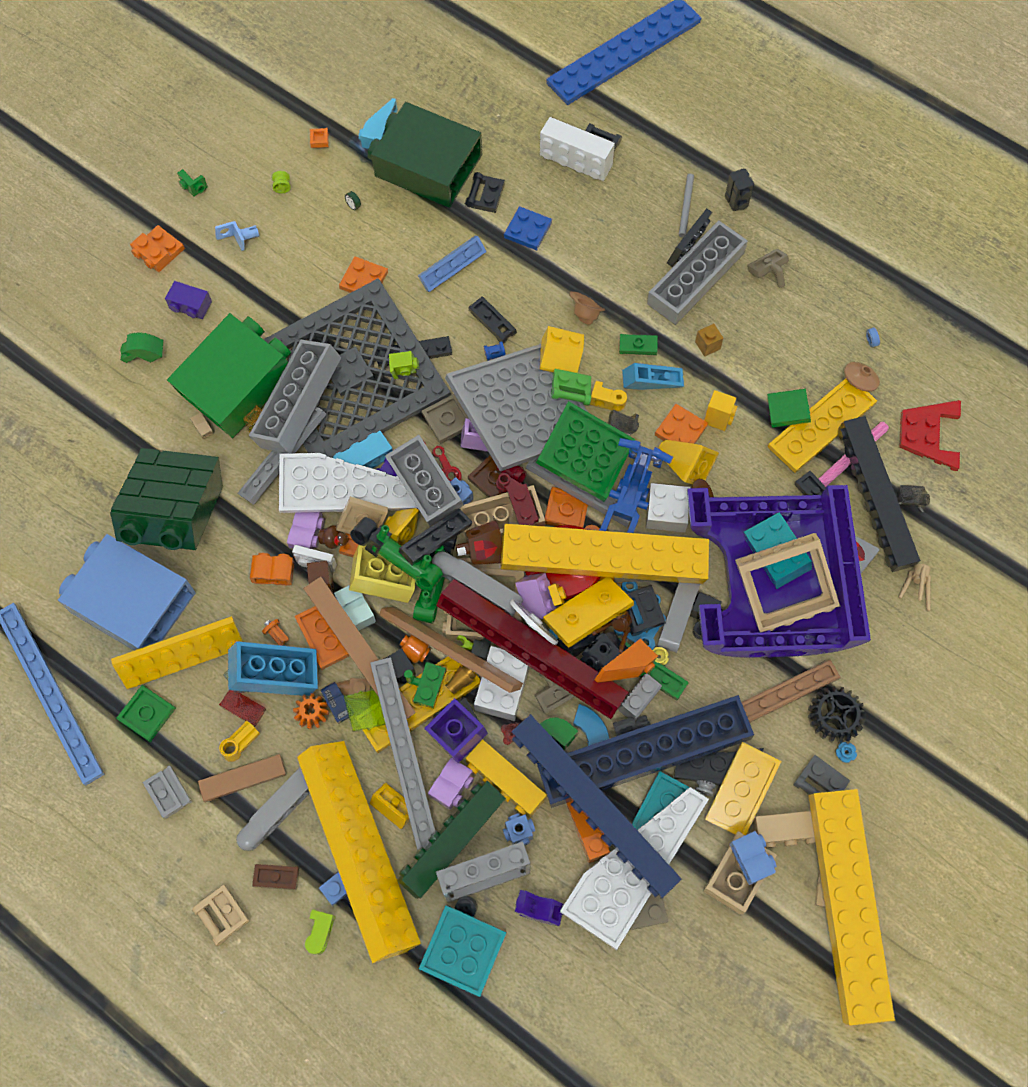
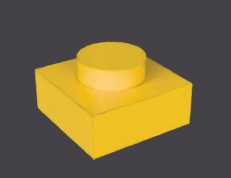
[548,584,566,606]

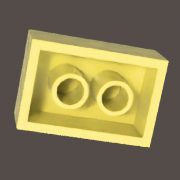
[349,545,415,603]

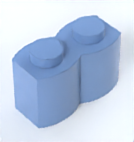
[729,831,777,885]

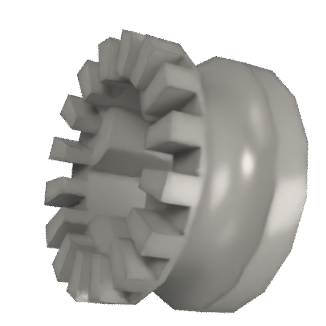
[695,780,716,796]

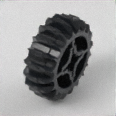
[808,686,866,743]

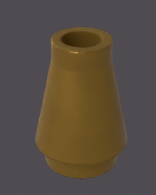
[445,666,476,694]

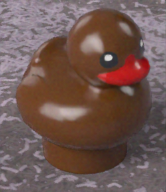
[318,525,348,549]

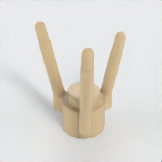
[898,564,931,611]

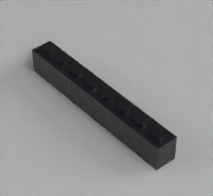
[838,416,921,572]

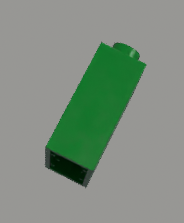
[167,313,291,439]

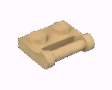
[192,885,249,946]

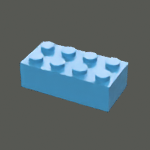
[228,641,318,696]

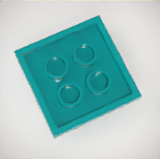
[419,905,507,997]

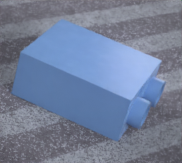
[58,534,196,651]

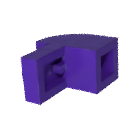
[514,890,564,926]

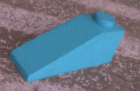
[622,363,684,390]

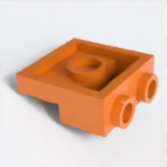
[130,225,185,272]

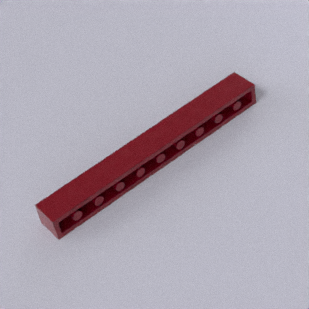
[436,579,628,720]

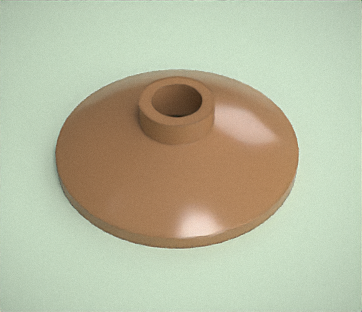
[844,362,880,392]

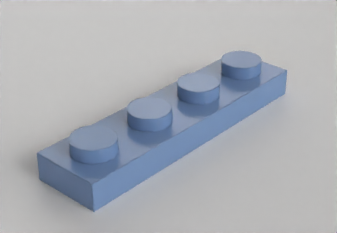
[418,236,487,292]

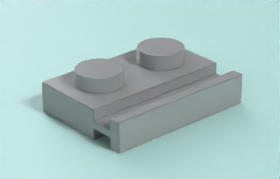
[143,765,192,819]

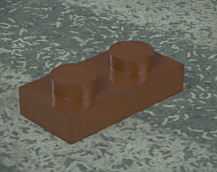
[252,864,299,890]

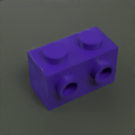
[165,281,212,319]

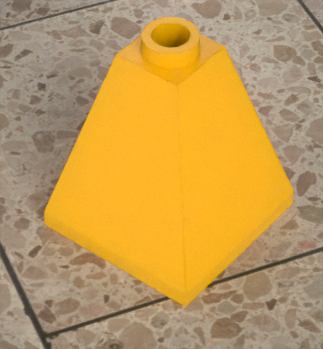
[658,440,719,485]

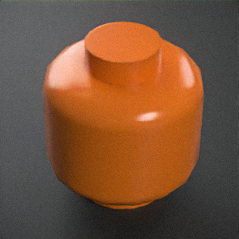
[399,635,431,663]

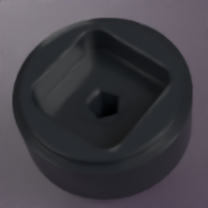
[455,896,478,917]

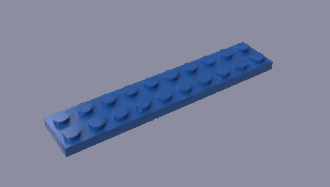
[546,0,701,106]

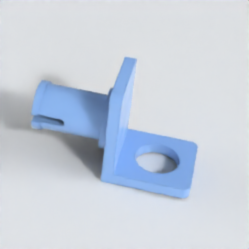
[215,221,259,251]

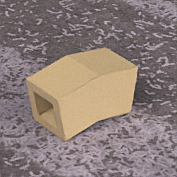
[190,412,214,440]

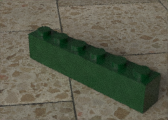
[397,781,506,899]

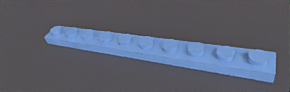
[0,603,105,786]

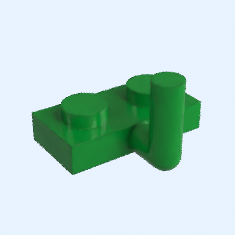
[404,662,446,709]

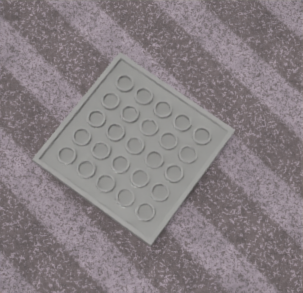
[445,344,588,471]

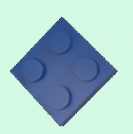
[504,206,552,251]

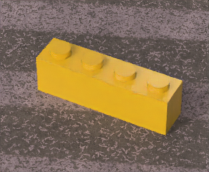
[466,739,547,818]

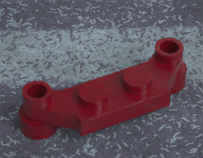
[496,473,539,526]

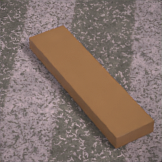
[198,754,286,802]

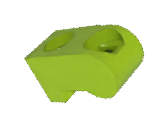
[305,910,335,955]

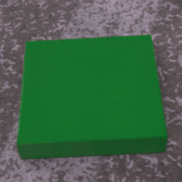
[767,388,811,427]
[116,685,176,742]

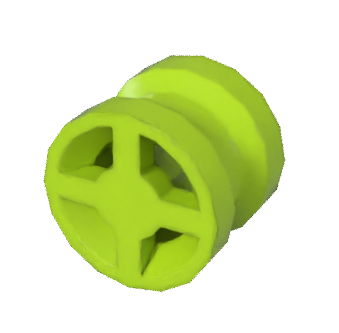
[272,171,291,194]

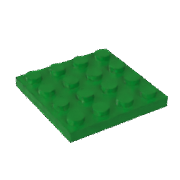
[536,401,636,502]

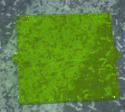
[344,690,386,732]

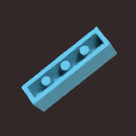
[333,431,393,469]

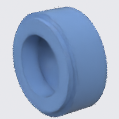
[866,327,880,347]

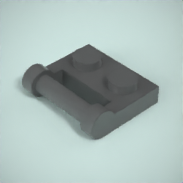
[793,755,850,795]

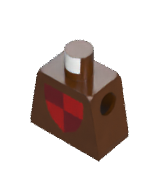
[455,520,502,565]

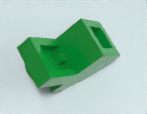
[120,333,164,363]
[540,718,578,751]

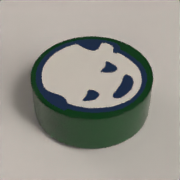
[345,191,361,210]

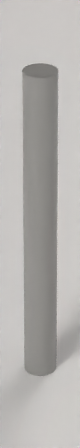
[679,174,694,238]

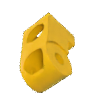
[590,381,627,411]

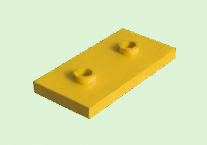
[543,577,634,648]
[705,742,782,835]

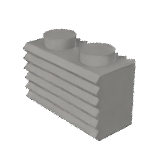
[619,674,662,720]

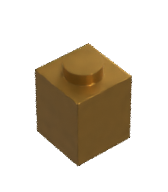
[695,324,724,357]

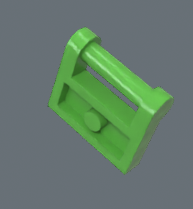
[551,369,592,406]

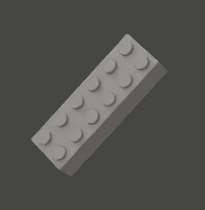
[647,220,748,325]
[249,340,341,454]

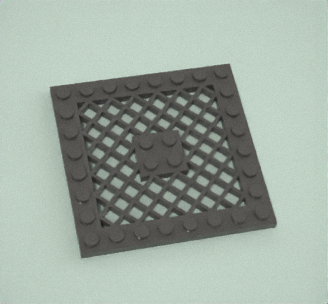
[263,278,451,458]

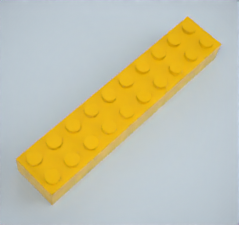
[501,524,709,584]
[297,741,421,963]
[808,789,895,1026]

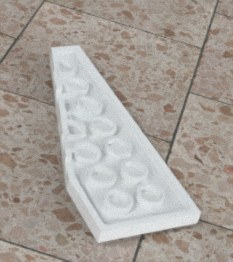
[279,453,419,513]
[560,787,709,950]

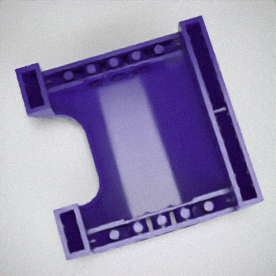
[687,485,871,658]

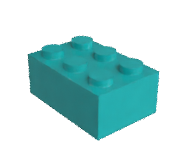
[744,512,812,589]

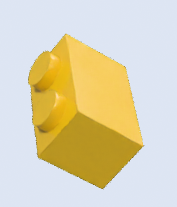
[704,390,738,431]

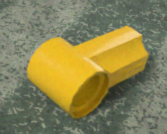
[219,721,260,762]

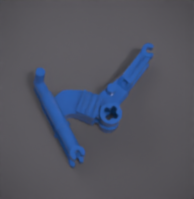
[599,438,673,533]

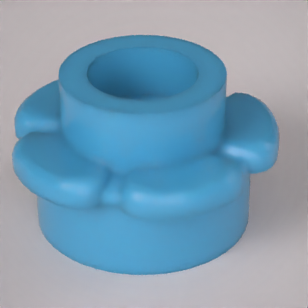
[836,742,857,763]

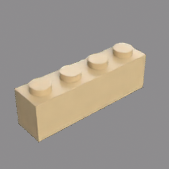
[753,811,816,849]

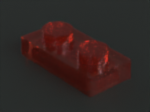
[219,690,267,727]

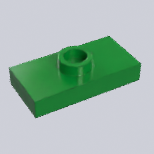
[619,334,658,355]

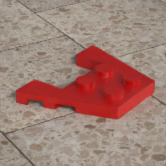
[899,400,961,471]

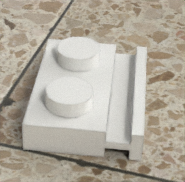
[292,545,337,572]

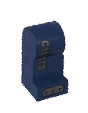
[320,682,354,724]

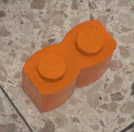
[250,553,294,585]

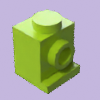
[389,351,419,379]

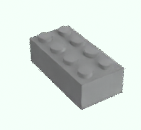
[385,435,464,527]

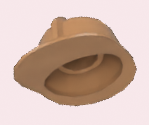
[569,292,605,325]

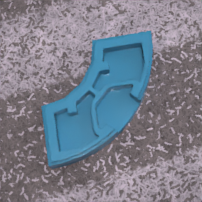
[573,704,609,746]

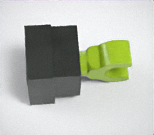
[456,635,491,660]

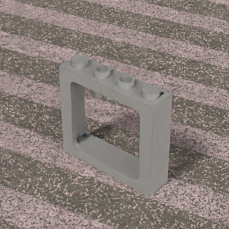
[436,842,530,903]

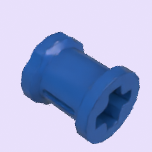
[484,341,506,361]

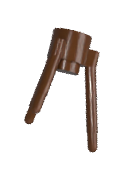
[592,611,632,653]

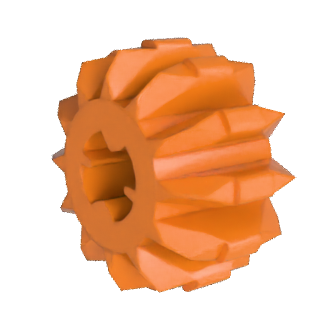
[293,693,329,730]

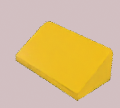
[370,783,410,829]

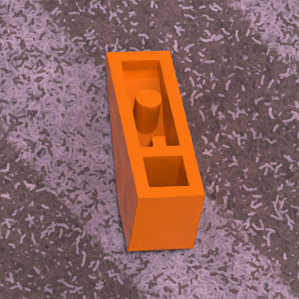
[594,639,658,683]
[566,801,610,863]

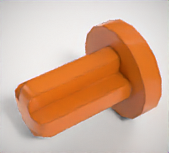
[262,619,289,646]

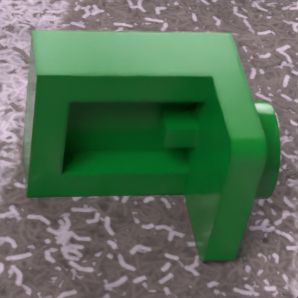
[177,169,208,197]

